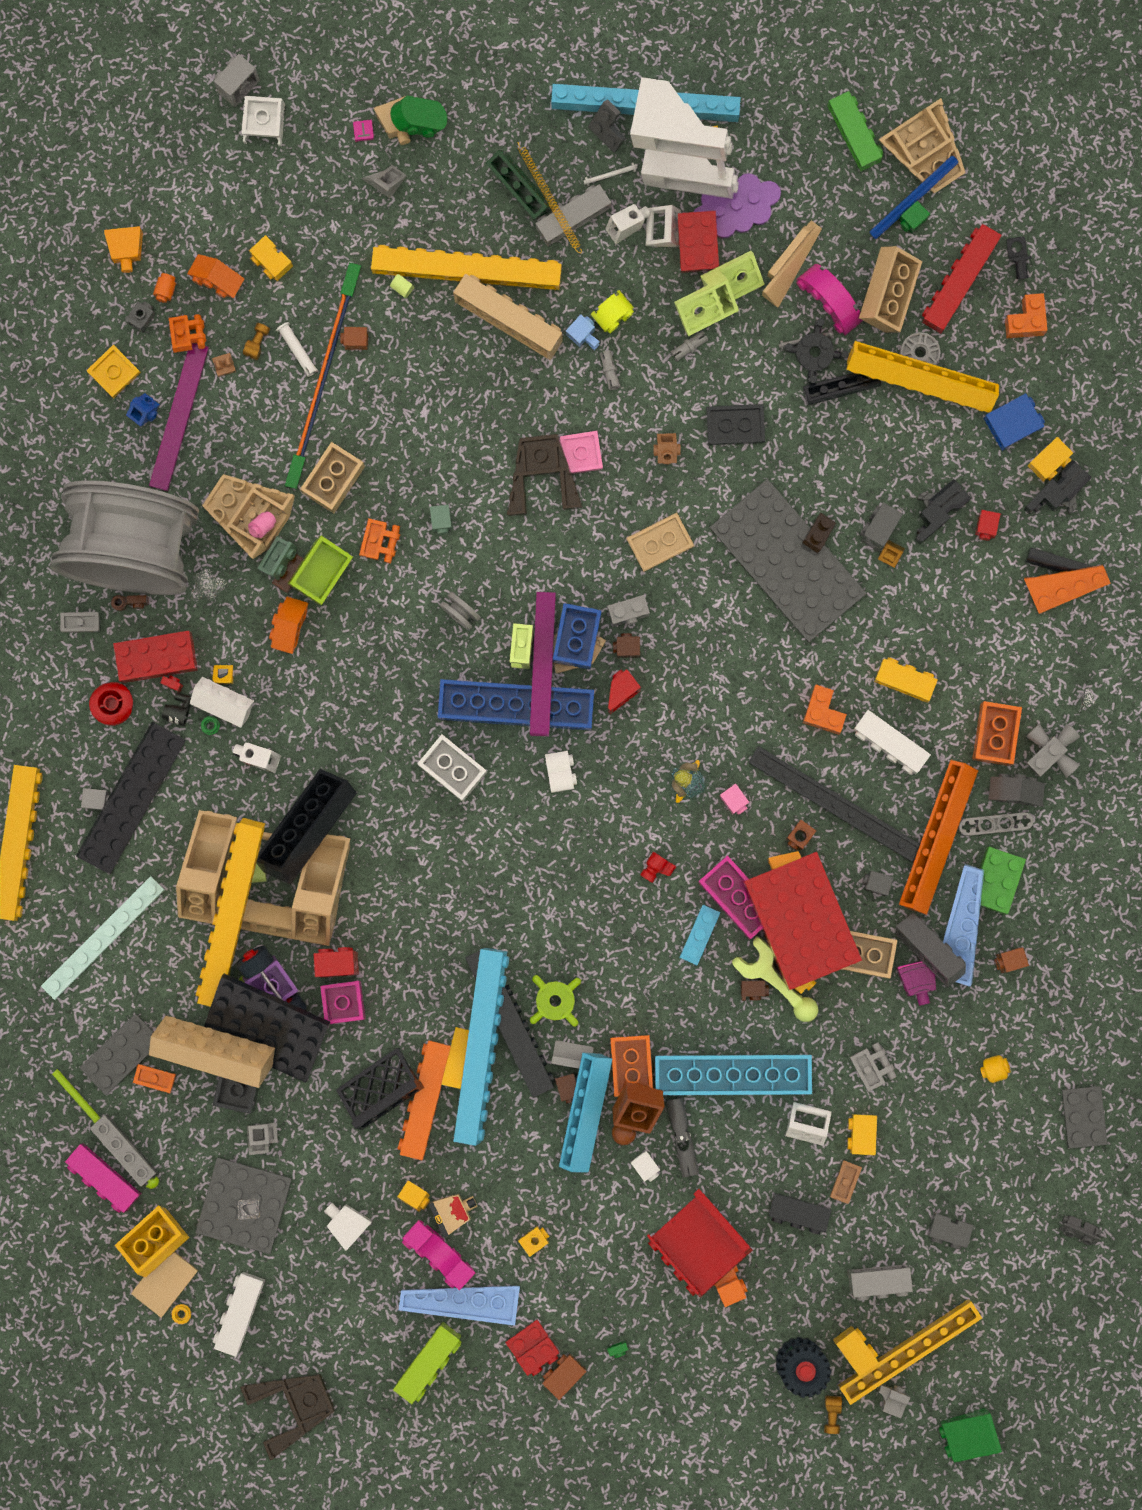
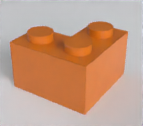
[187,254,244,298]
[1005,293,1047,339]
[269,596,309,654]
[803,685,847,735]
[715,1266,748,1307]

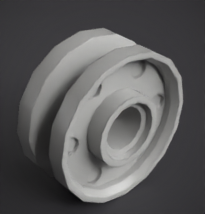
[900,332,940,365]
[439,592,481,631]

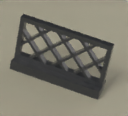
[336,1048,424,1130]

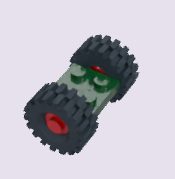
[776,1337,831,1398]

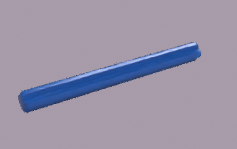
[869,156,958,239]

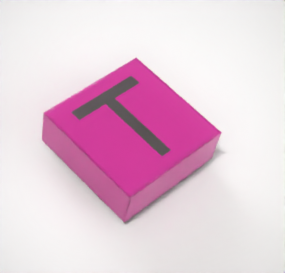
[353,120,374,142]

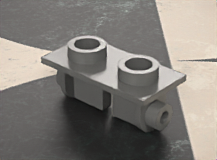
[1058,1215,1101,1245]

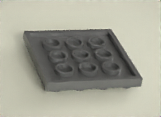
[195,1157,292,1254]

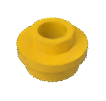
[171,1304,191,1324]

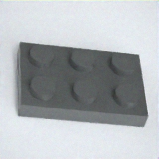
[1061,1086,1108,1148]

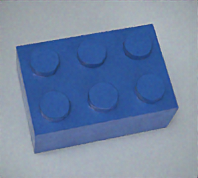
[553,603,601,670]

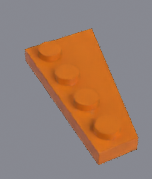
[1024,565,1111,614]

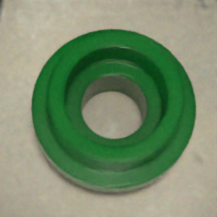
[201,716,220,735]

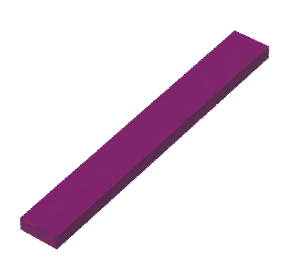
[149,343,209,492]
[530,592,556,736]

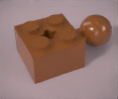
[612,1082,664,1145]

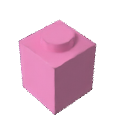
[720,784,749,815]

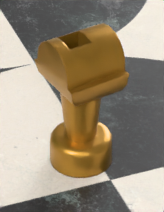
[243,323,270,360]
[824,1396,842,1434]

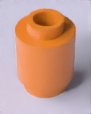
[153,273,176,303]

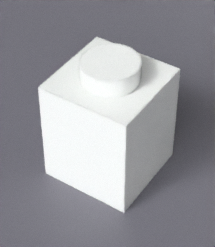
[630,1150,660,1182]

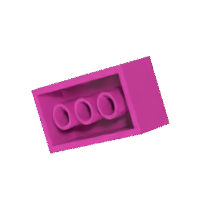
[698,855,762,940]

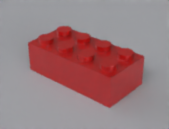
[113,631,198,683]

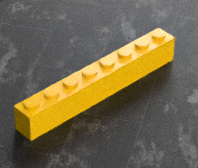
[846,341,999,413]
[0,765,43,921]
[838,1299,982,1405]

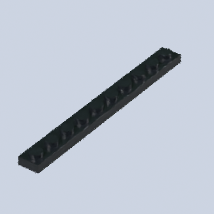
[748,746,920,863]

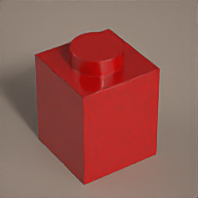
[975,510,1000,541]

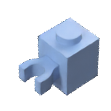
[566,315,600,351]

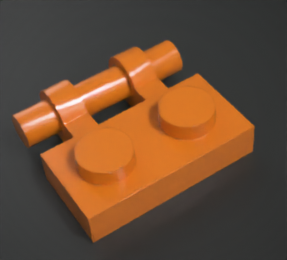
[169,314,206,353]
[359,518,400,564]

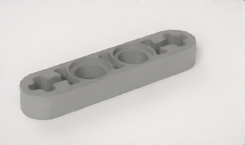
[958,812,1034,836]

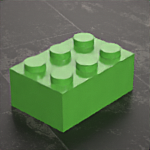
[979,847,1026,915]

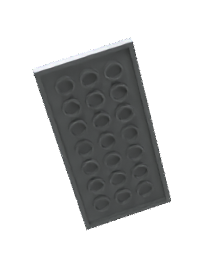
[710,479,867,643]

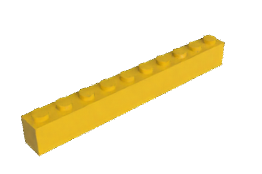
[371,245,562,290]
[196,818,265,1007]

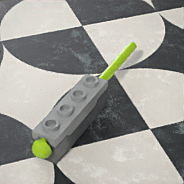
[52,1069,159,1189]

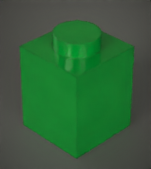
[899,201,930,234]

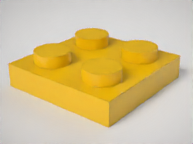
[86,345,141,399]

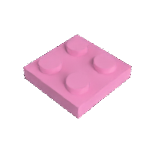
[560,431,603,474]

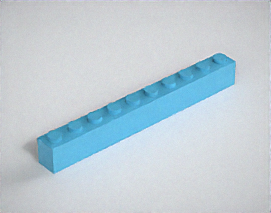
[551,84,741,122]
[453,948,509,1146]

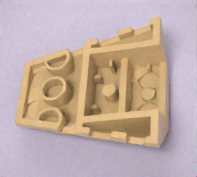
[879,98,966,194]
[202,474,295,559]

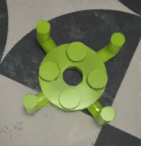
[530,975,581,1027]

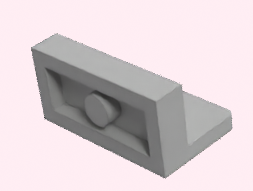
[551,1041,593,1068]

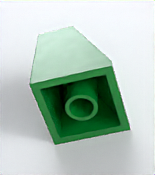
[938,1408,1002,1463]

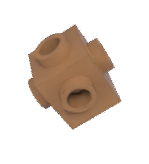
[653,433,680,464]

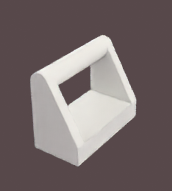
[646,205,681,247]
[785,1102,831,1146]

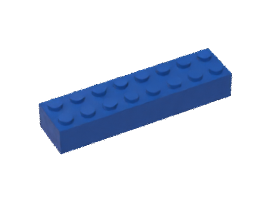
[438,679,594,730]

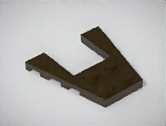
[507,434,583,516]
[240,1374,335,1461]

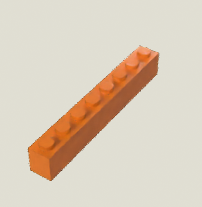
[899,760,978,915]

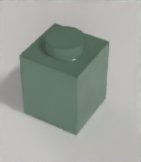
[430,505,452,535]

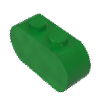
[390,95,447,138]

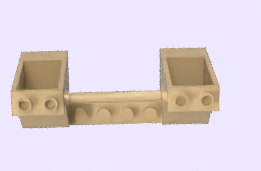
[176,810,350,946]

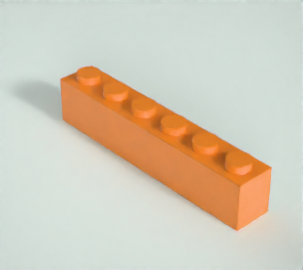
[398,1040,451,1160]

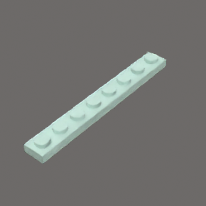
[41,876,165,1000]

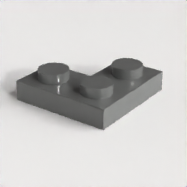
[588,99,626,153]

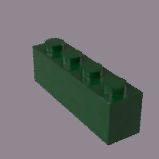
[486,150,553,220]

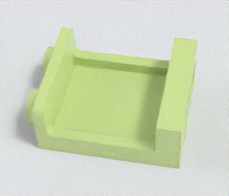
[510,623,534,669]

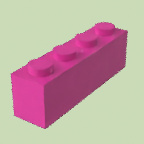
[65,1143,141,1213]

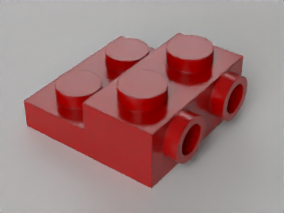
[505,1319,560,1376]

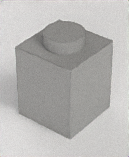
[81,788,110,810]

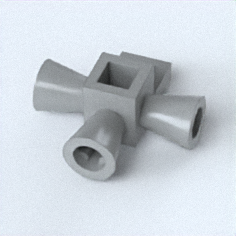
[1026,723,1080,778]

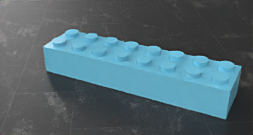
[655,1055,812,1095]

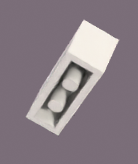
[190,677,254,728]

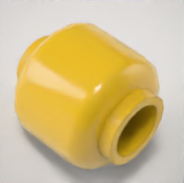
[980,1055,1011,1083]

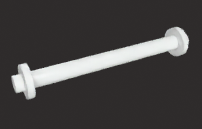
[583,163,637,187]

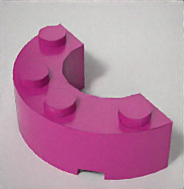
[796,264,863,335]
[402,1220,475,1291]

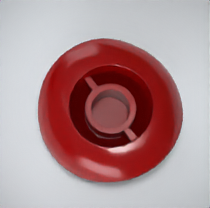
[89,682,133,726]

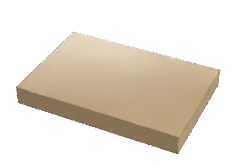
[626,513,694,572]
[131,1251,199,1318]

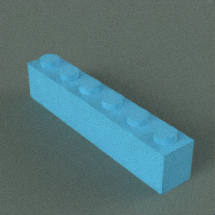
[559,1053,612,1172]

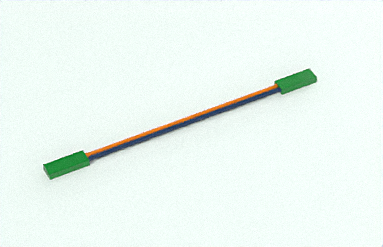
[285,262,361,490]

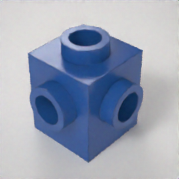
[126,393,160,427]

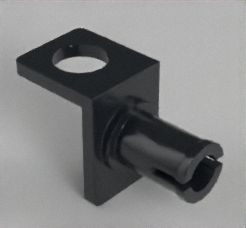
[1006,236,1032,279]

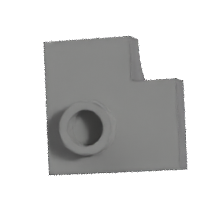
[247,1123,278,1155]
[877,1384,910,1418]

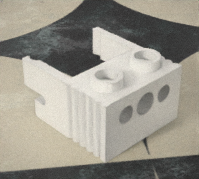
[242,96,285,146]

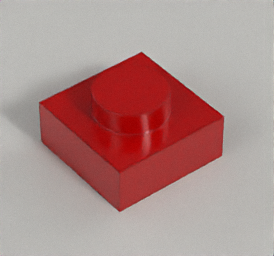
[160,675,183,692]

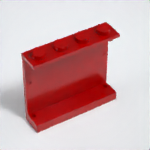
[647,1189,753,1298]

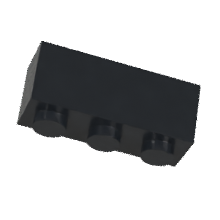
[768,1192,832,1235]

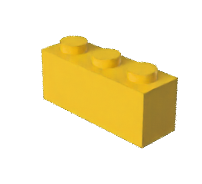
[874,657,938,703]

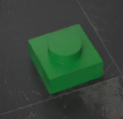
[607,1340,628,1358]

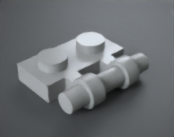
[849,1042,897,1092]

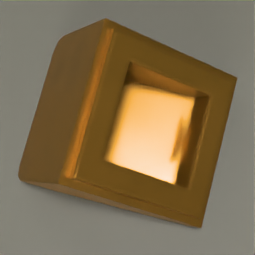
[878,540,905,568]

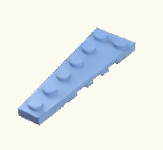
[935,864,984,986]
[399,1286,520,1326]

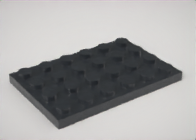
[204,973,330,1083]

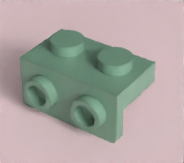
[257,536,297,580]

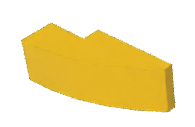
[441,1027,469,1089]

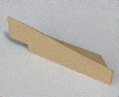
[762,220,822,307]

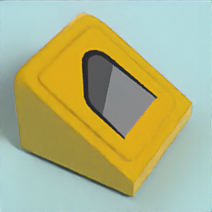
[213,665,233,684]

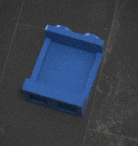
[984,393,1045,451]

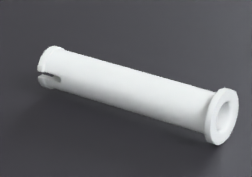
[276,322,318,377]

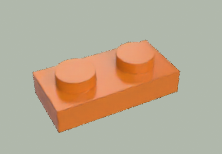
[133,1064,176,1093]

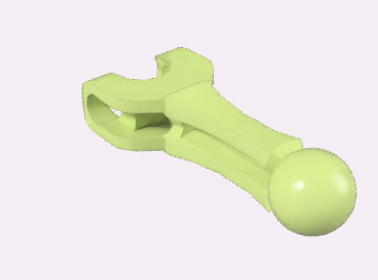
[732,936,818,1022]

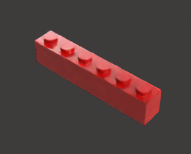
[922,224,1002,334]

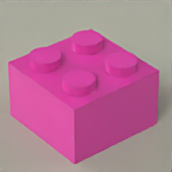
[320,981,365,1024]

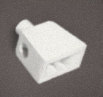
[606,204,650,244]
[233,742,281,774]
[324,1203,373,1251]

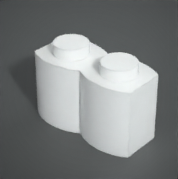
[545,751,577,793]

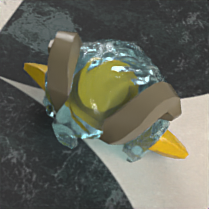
[672,760,706,803]

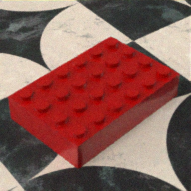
[743,852,862,990]

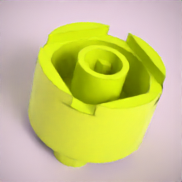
[591,290,634,334]

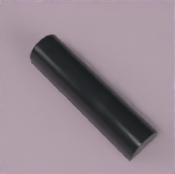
[803,373,881,406]
[1025,548,1093,573]

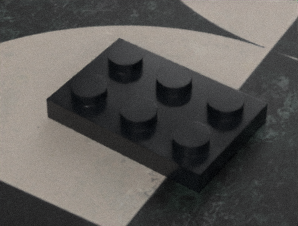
[706,404,765,446]

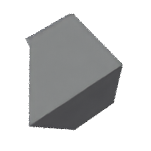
[361,165,407,199]

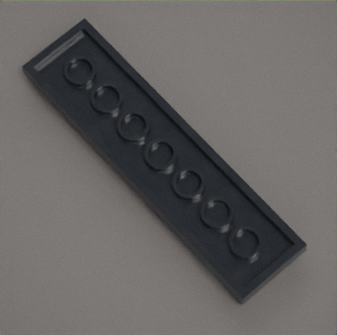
[76,722,186,874]

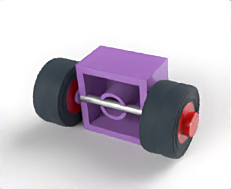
[236,946,307,1010]

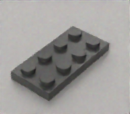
[79,1013,154,1096]

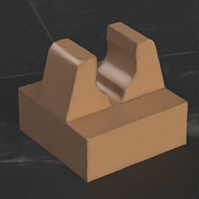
[212,353,236,377]

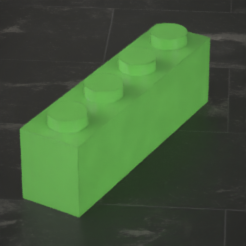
[827,91,883,172]

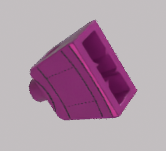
[896,961,936,1006]

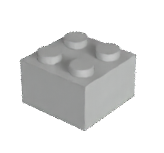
[214,54,260,107]

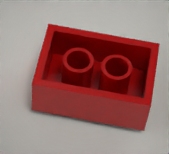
[677,211,719,273]
[314,947,359,978]

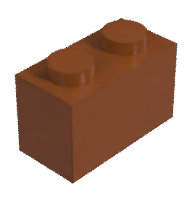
[994,947,1029,973]
[542,1353,587,1400]

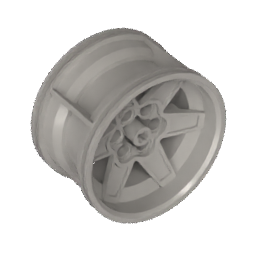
[50,481,199,595]

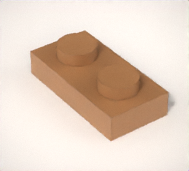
[830,1160,862,1204]

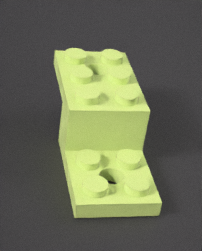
[674,251,765,336]

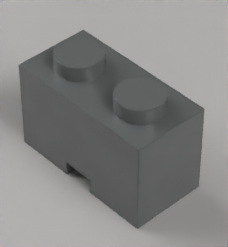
[927,1212,974,1250]

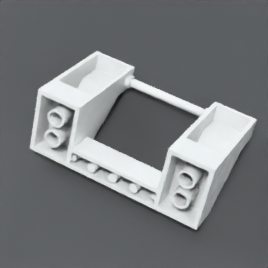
[630,77,739,199]

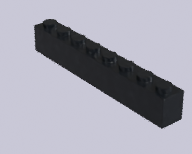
[465,951,556,1098]

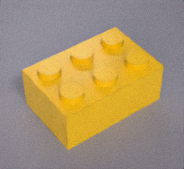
[115,1205,189,1278]

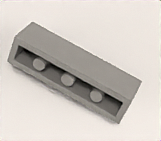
[535,184,611,246]

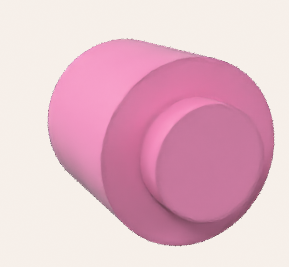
[248,511,276,538]

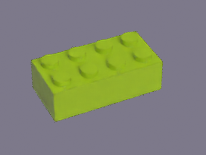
[393,1322,462,1404]

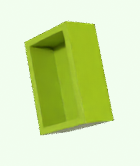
[288,536,353,605]

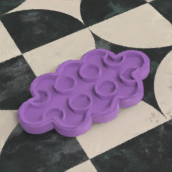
[694,173,781,239]

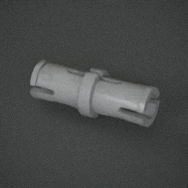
[670,330,708,361]
[600,350,620,390]

